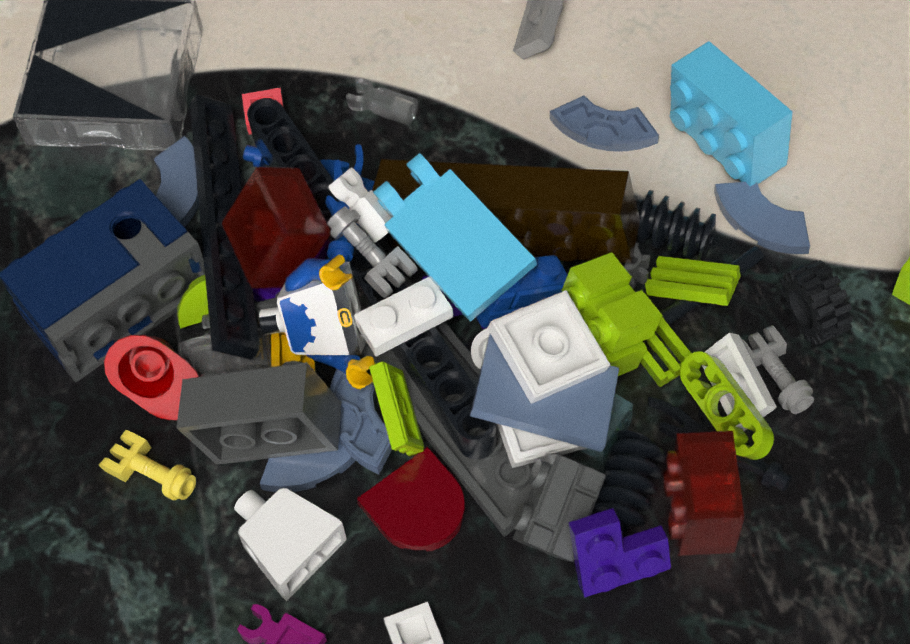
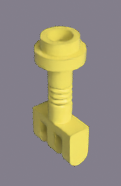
[99,430,196,500]

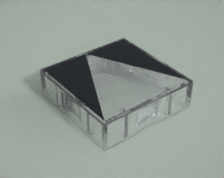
[13,0,203,151]

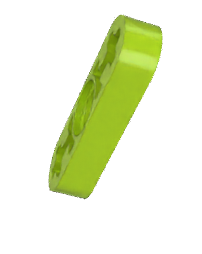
[680,351,774,460]

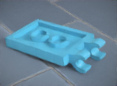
[373,153,537,322]

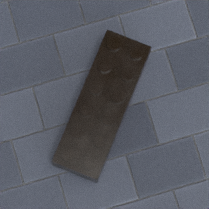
[372,159,640,263]

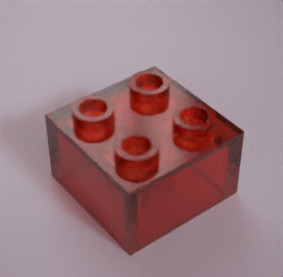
[222,167,331,288]
[664,431,744,556]

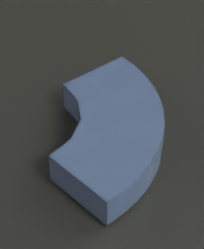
[550,95,659,152]
[154,136,199,227]
[714,182,810,254]
[330,369,392,474]
[259,441,356,492]

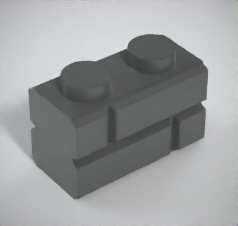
[512,454,606,562]

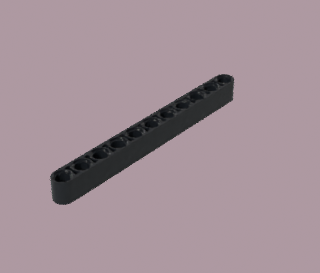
[247,98,497,460]

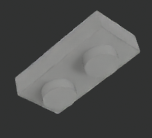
[513,0,563,60]

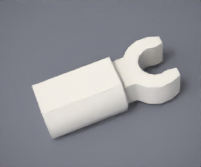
[328,167,392,243]

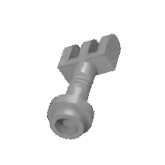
[327,206,418,298]
[741,325,814,414]

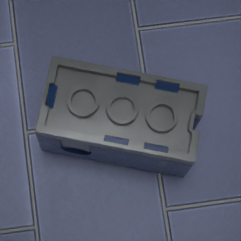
[0,179,205,383]

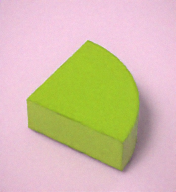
[177,275,209,329]

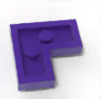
[568,508,671,597]

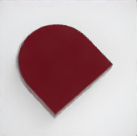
[357,447,465,551]

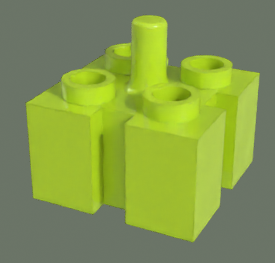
[562,252,663,376]

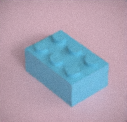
[670,41,793,187]

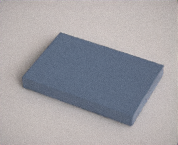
[470,333,619,452]

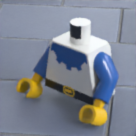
[259,255,375,389]

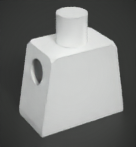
[234,488,347,601]

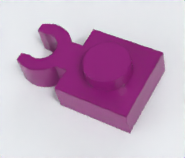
[237,604,327,644]

